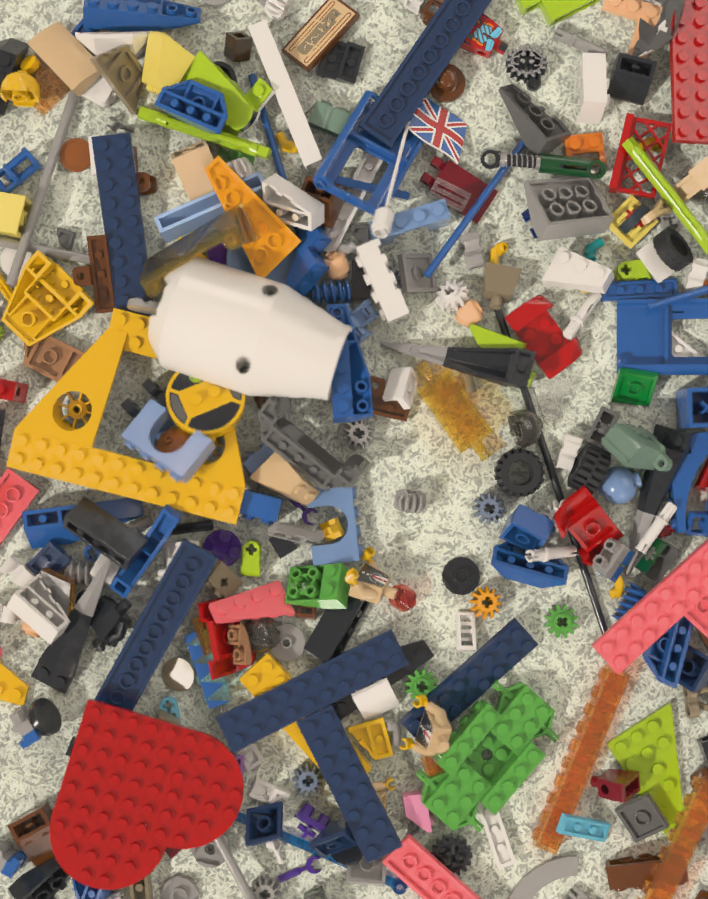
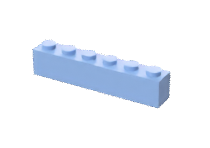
[154,171,264,243]

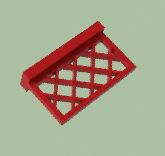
[608,113,672,199]

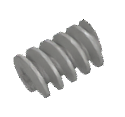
[64,559,105,588]

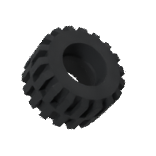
[567,443,611,494]
[494,449,545,497]

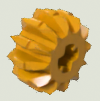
[469,586,502,619]

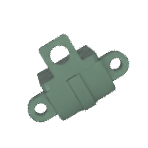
[601,423,672,478]

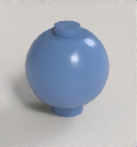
[598,466,642,504]

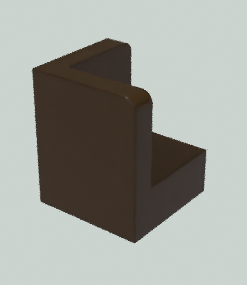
[224,31,253,62]

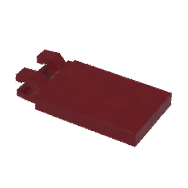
[419,156,498,224]

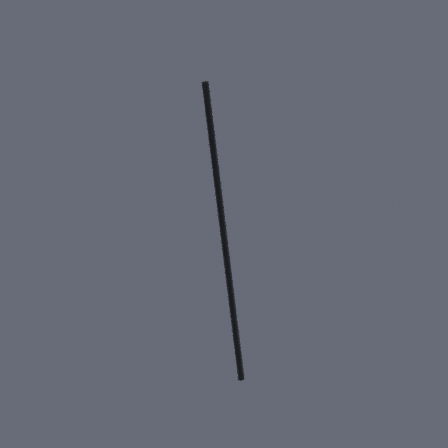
[494,309,608,634]

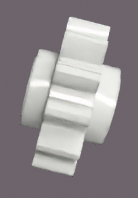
[435,279,469,313]

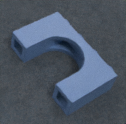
[369,198,450,247]
[121,399,216,484]
[307,486,363,566]

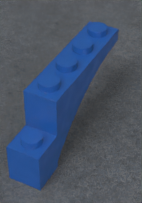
[284,226,332,296]
[667,432,708,533]
[109,504,183,598]

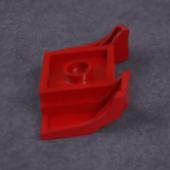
[504,295,582,380]
[554,485,624,566]
[197,597,257,680]

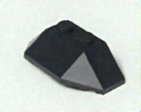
[0,38,29,116]

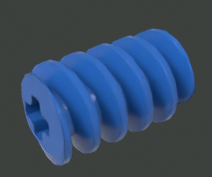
[312,280,351,305]
[611,582,647,620]

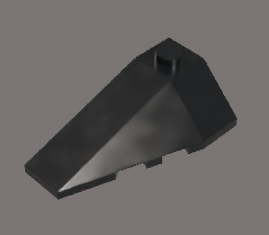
[8,857,70,899]

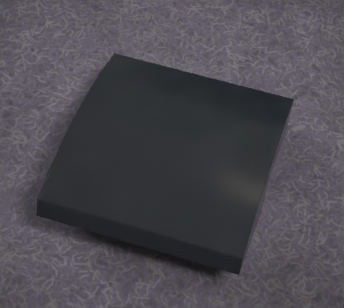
[317,41,365,85]

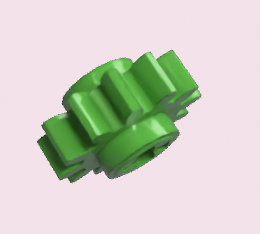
[544,604,578,638]
[405,668,438,701]

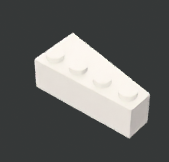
[355,238,410,324]

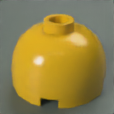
[0,70,40,107]

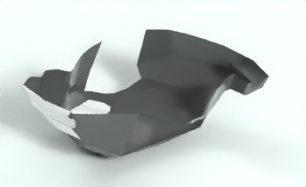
[633,0,686,57]

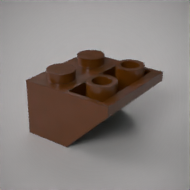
[301,176,345,229]

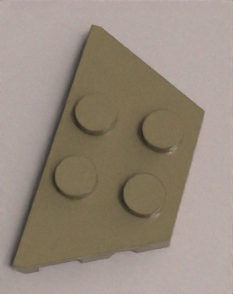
[90,45,144,115]

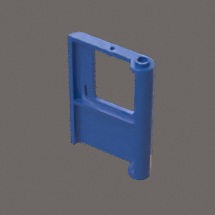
[313,91,423,216]
[617,298,708,375]

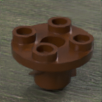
[429,64,465,103]

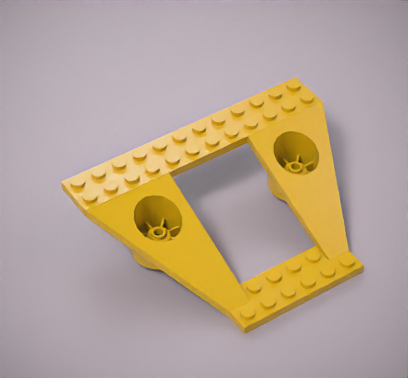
[6,308,246,525]

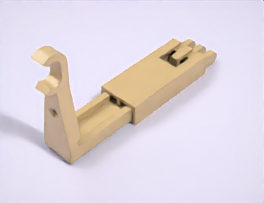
[640,156,708,225]

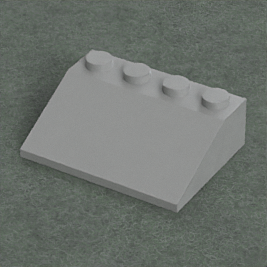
[524,176,614,241]

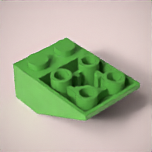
[285,563,350,609]

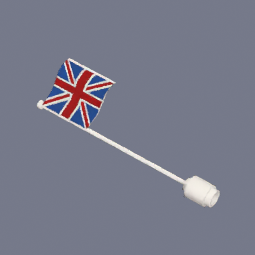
[371,97,467,238]

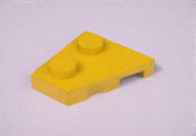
[0,660,30,706]
[348,717,393,760]

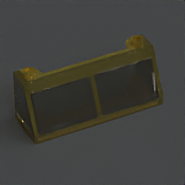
[140,203,261,299]

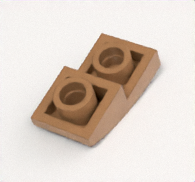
[227,625,252,665]

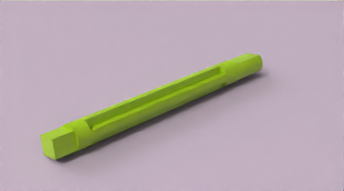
[137,106,272,160]
[622,137,708,256]

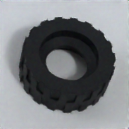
[653,227,693,271]

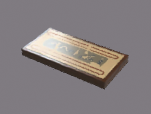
[281,0,360,73]

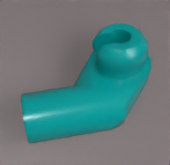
[583,237,605,262]

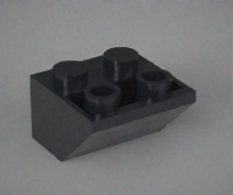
[607,52,657,106]

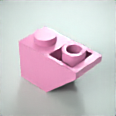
[402,790,435,833]

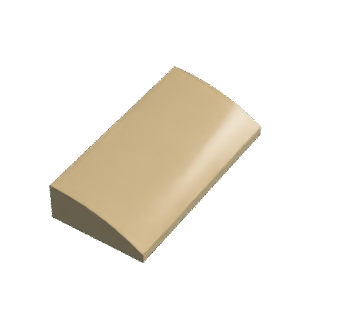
[27,22,101,97]

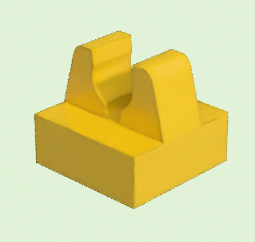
[319,517,345,542]

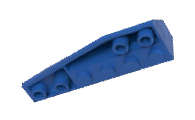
[327,304,373,423]

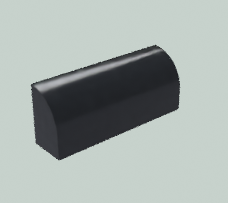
[63,497,148,570]
[304,585,371,662]

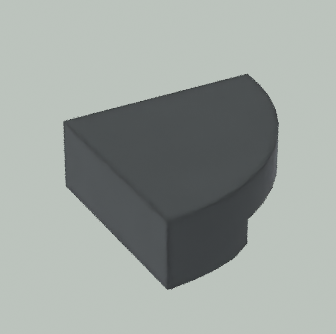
[350,224,370,243]
[57,227,77,251]

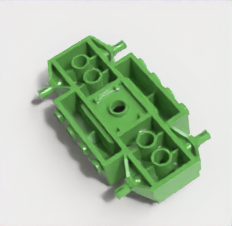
[415,680,560,832]

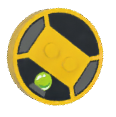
[166,372,246,437]

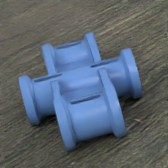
[346,299,380,344]

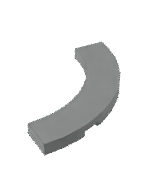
[508,854,578,899]

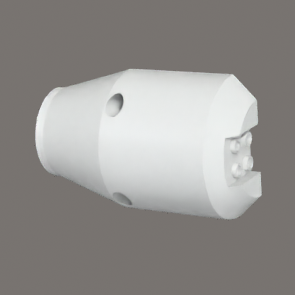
[148,257,353,401]

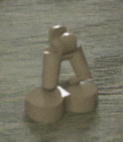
[682,685,708,719]

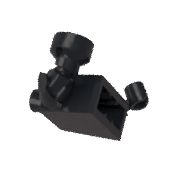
[75,590,132,652]

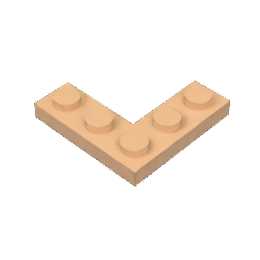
[601,0,662,59]

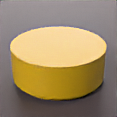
[20,55,40,74]

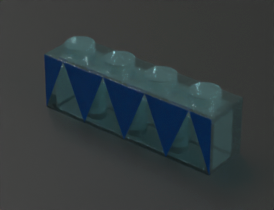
[183,626,233,709]

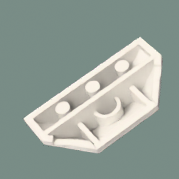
[75,31,150,59]

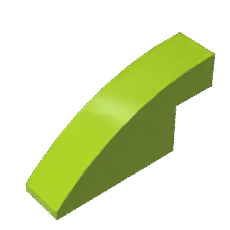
[516,0,600,27]
[470,324,537,387]

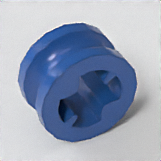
[84,545,101,562]

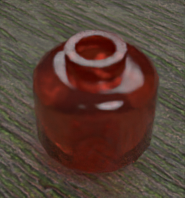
[388,583,417,612]

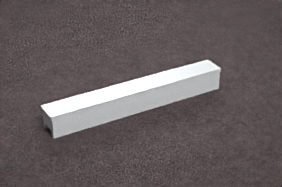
[248,19,323,172]

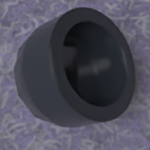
[526,78,542,92]

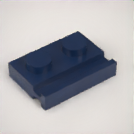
[26,539,72,576]

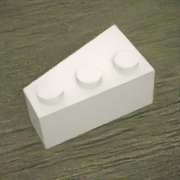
[577,52,610,124]
[262,173,325,231]
[542,247,614,294]
[7,573,70,645]

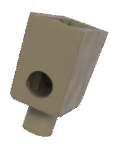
[482,262,522,310]

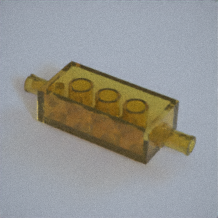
[416,361,493,462]

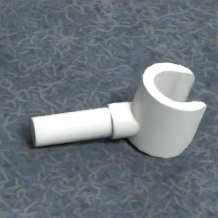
[266,840,283,864]

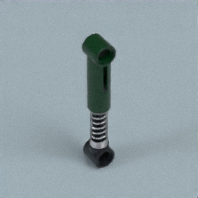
[480,147,606,180]

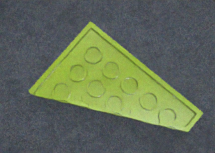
[606,702,686,841]

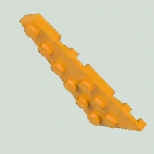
[204,156,301,278]

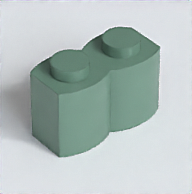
[308,100,351,138]

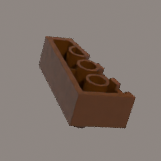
[605,846,689,892]

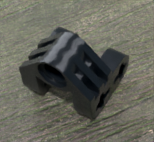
[120,378,167,418]

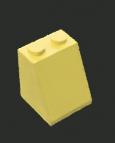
[141,31,195,95]
[0,192,33,240]

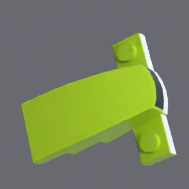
[180,51,276,152]

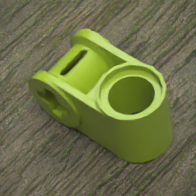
[613,259,653,281]
[240,539,261,577]

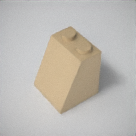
[170,140,215,201]
[250,452,320,506]

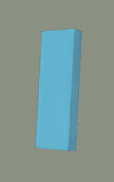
[556,813,611,842]

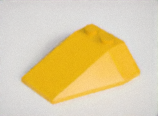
[1,250,95,347]

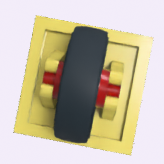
[608,195,659,249]

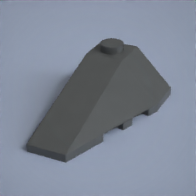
[498,84,572,156]

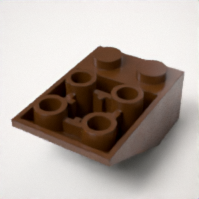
[7,801,55,867]

